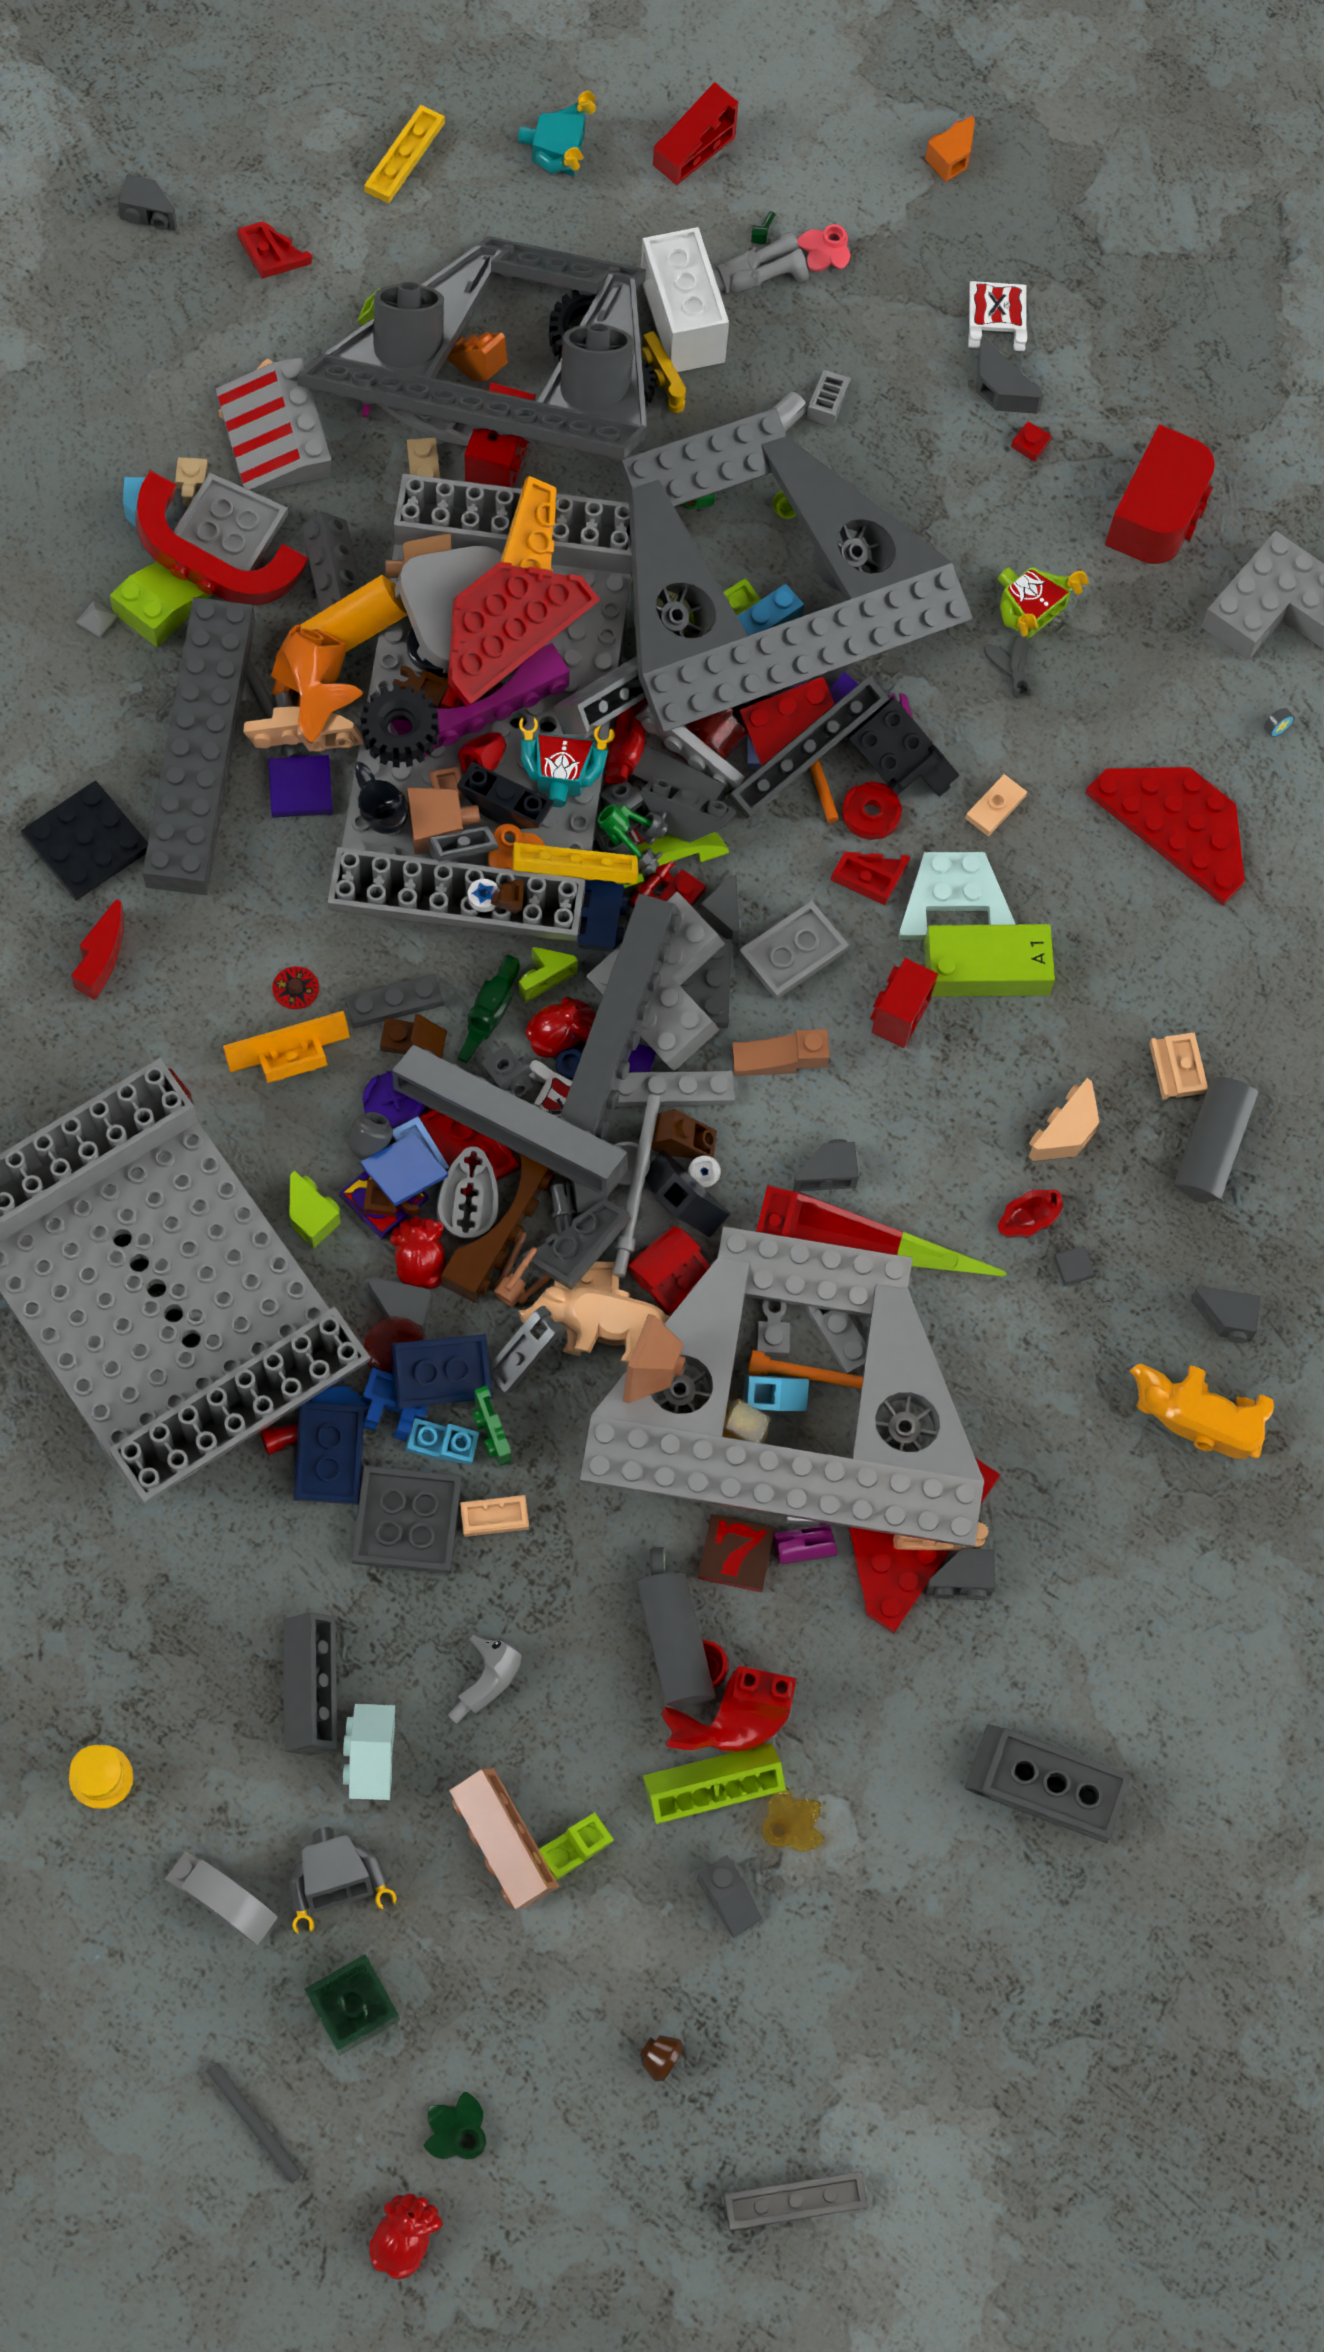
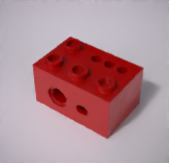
[464,382,536,488]

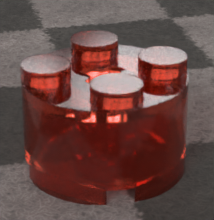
[683,708,748,760]

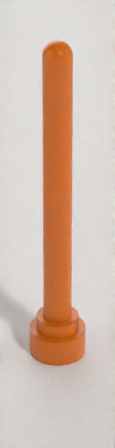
[747,1350,863,1389]

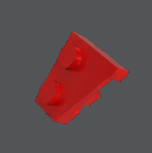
[237,221,313,279]
[830,852,911,905]

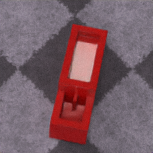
[71,899,124,1001]

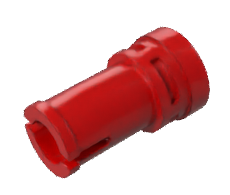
[260,1422,297,1455]

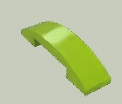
[624,832,729,888]

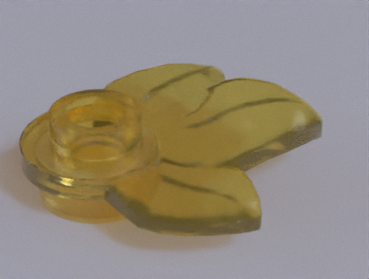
[761,1787,824,1852]

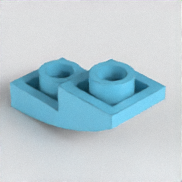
[405,1418,479,1464]

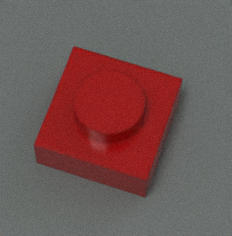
[1011,421,1052,462]

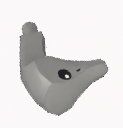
[448,1634,523,1724]

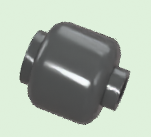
[347,1112,393,1160]

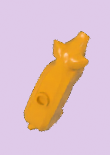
[1129,1363,1274,1459]

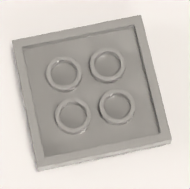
[173,473,288,571]

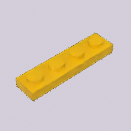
[364,105,445,204]
[512,842,638,884]

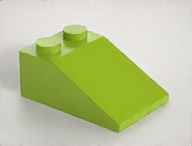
[110,561,212,648]

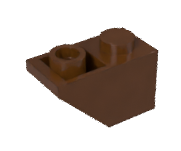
[651,1109,717,1159]

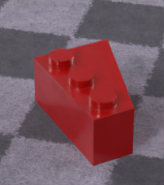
[653,82,739,186]

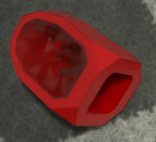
[458,732,507,773]

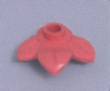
[797,224,850,271]

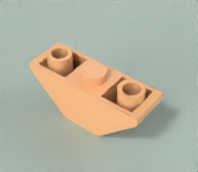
[1029,1078,1099,1161]

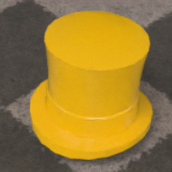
[69,1745,134,1809]

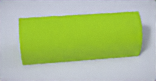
[642,1742,786,1824]

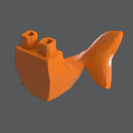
[271,625,364,744]

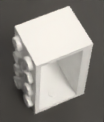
[641,227,729,372]

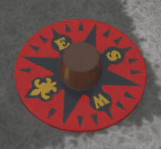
[272,966,319,1009]

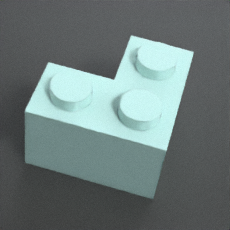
[343,1704,395,1800]

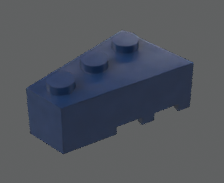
[577,880,631,952]

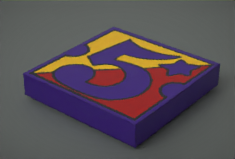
[339,1171,429,1240]

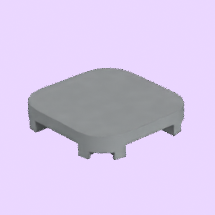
[394,546,502,673]

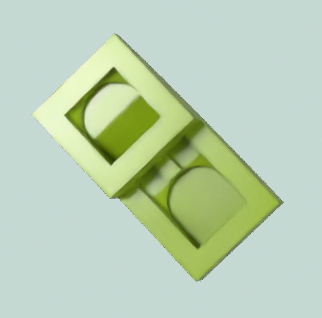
[539,1812,614,1881]

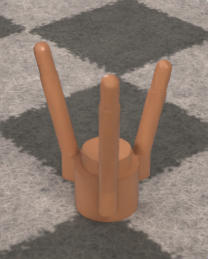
[493,1232,552,1307]

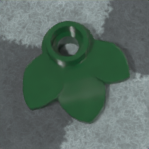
[424,2092,486,2160]

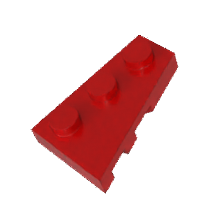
[739,676,835,767]

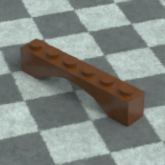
[441,1153,554,1303]

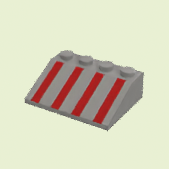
[215,357,331,493]

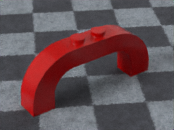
[135,470,308,605]

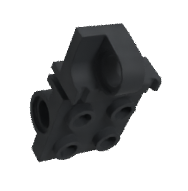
[847,696,960,797]

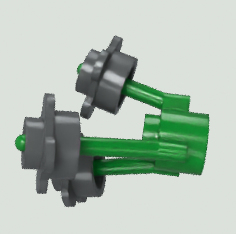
[597,804,668,876]

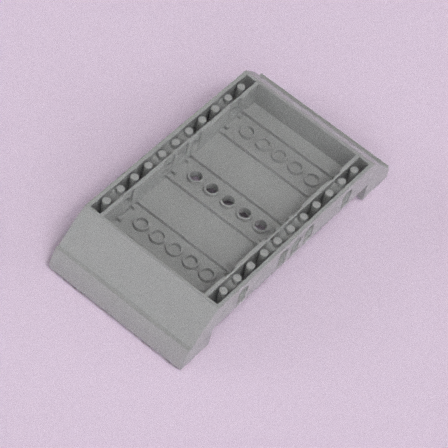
[327,474,633,943]

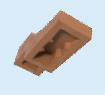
[732,1029,830,1076]

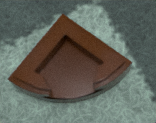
[491,880,524,913]

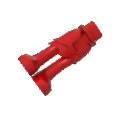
[604,698,648,784]

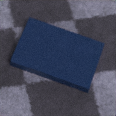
[389,1334,493,1409]
[293,1402,365,1505]

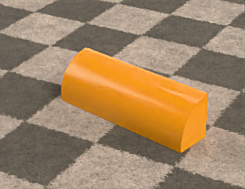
[300,575,408,652]

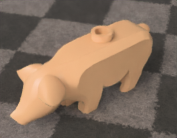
[518,1286,670,1364]

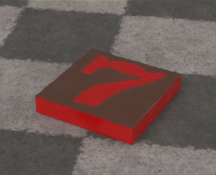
[698,1514,775,1593]

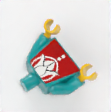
[519,717,614,808]

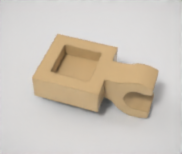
[175,457,208,507]

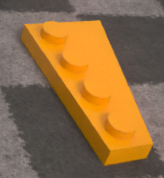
[501,476,556,571]

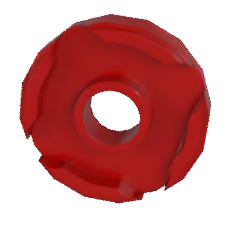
[841,781,903,840]

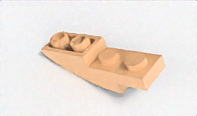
[243,707,364,752]

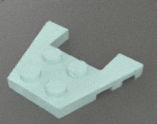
[898,852,1016,940]

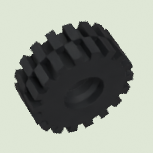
[360,684,439,768]

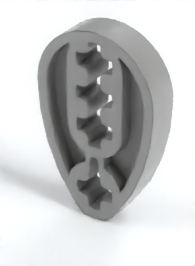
[436,1147,498,1240]

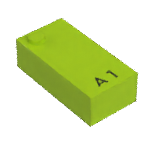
[924,924,1055,997]

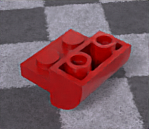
[627,1226,711,1315]

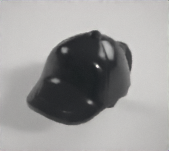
[355,761,408,834]

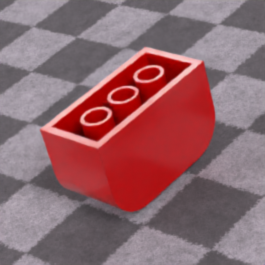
[1105,424,1215,564]

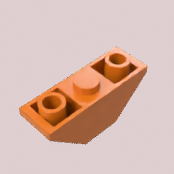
[446,332,508,382]

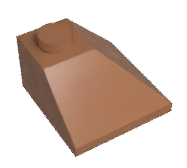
[623,1314,686,1403]

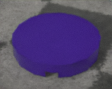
[362,1070,425,1129]

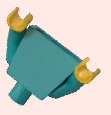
[518,91,596,176]

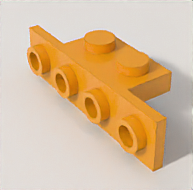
[223,1011,350,1083]

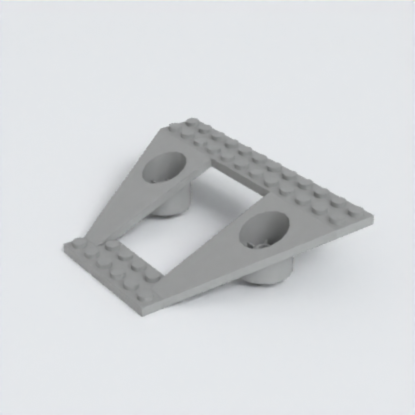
[580,1226,984,1548]

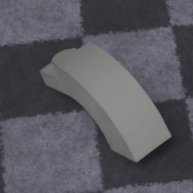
[165,1851,278,1946]

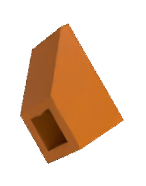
[925,115,975,182]

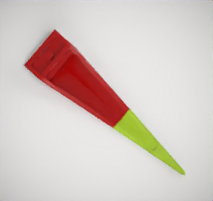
[756,1184,1007,1276]

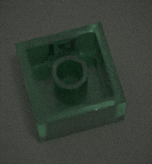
[304,1954,400,2056]

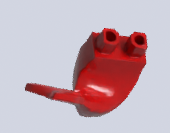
[661,1666,796,1752]

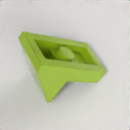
[519,947,578,1003]

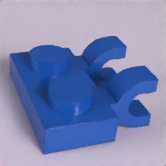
[361,1367,428,1442]

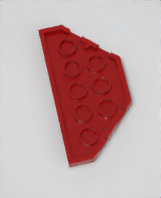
[448,561,600,707]
[1085,767,1245,906]
[848,1458,1001,1634]

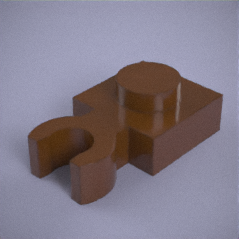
[393,666,449,709]
[363,1179,421,1217]

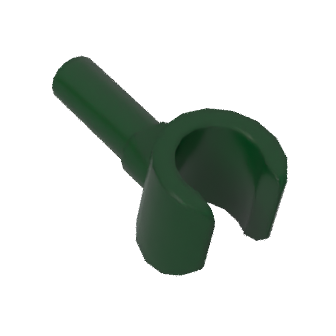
[751,211,775,244]

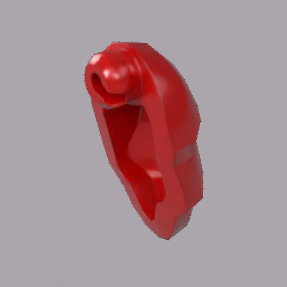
[997,1189,1063,1238]

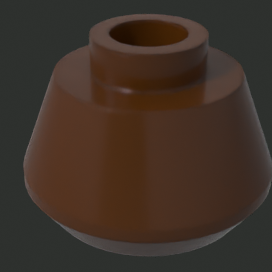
[640,2035,684,2082]

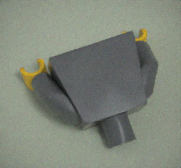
[289,1827,396,1934]

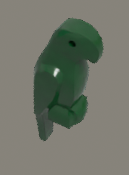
[458,954,520,1063]

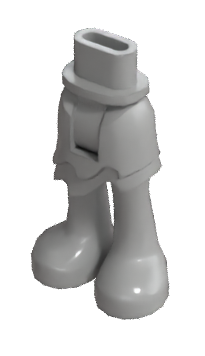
[713,232,809,294]

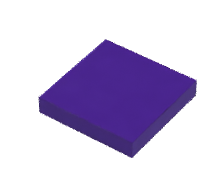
[268,755,333,818]

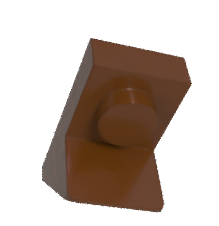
[380,1014,447,1059]

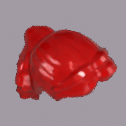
[525,996,596,1058]
[390,1216,446,1290]
[369,2193,443,2280]

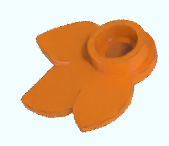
[488,824,546,870]

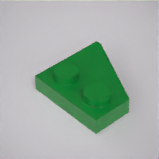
[471,1385,511,1466]

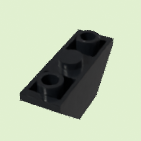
[457,762,554,829]
[645,1150,731,1237]

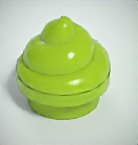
[772,490,796,519]

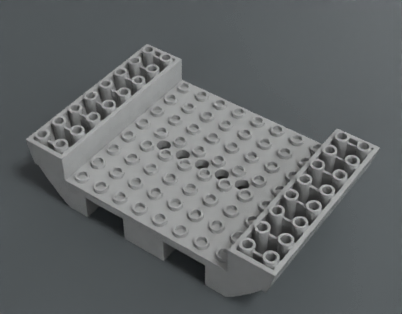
[0,1058,371,1505]

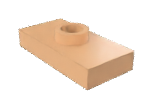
[965,774,1027,837]
[460,1495,529,1537]

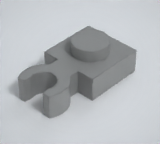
[757,1300,790,1357]

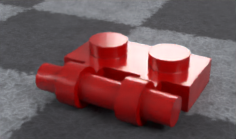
[628,861,706,908]

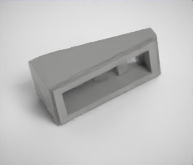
[806,370,851,427]

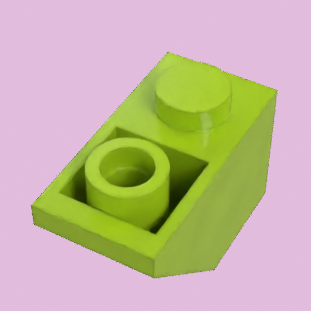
[289,1170,341,1249]

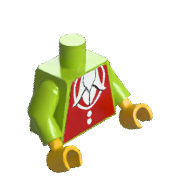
[997,567,1089,639]

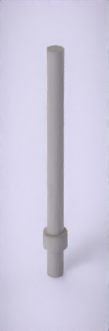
[613,1094,661,1277]

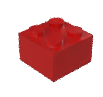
[870,958,938,1049]

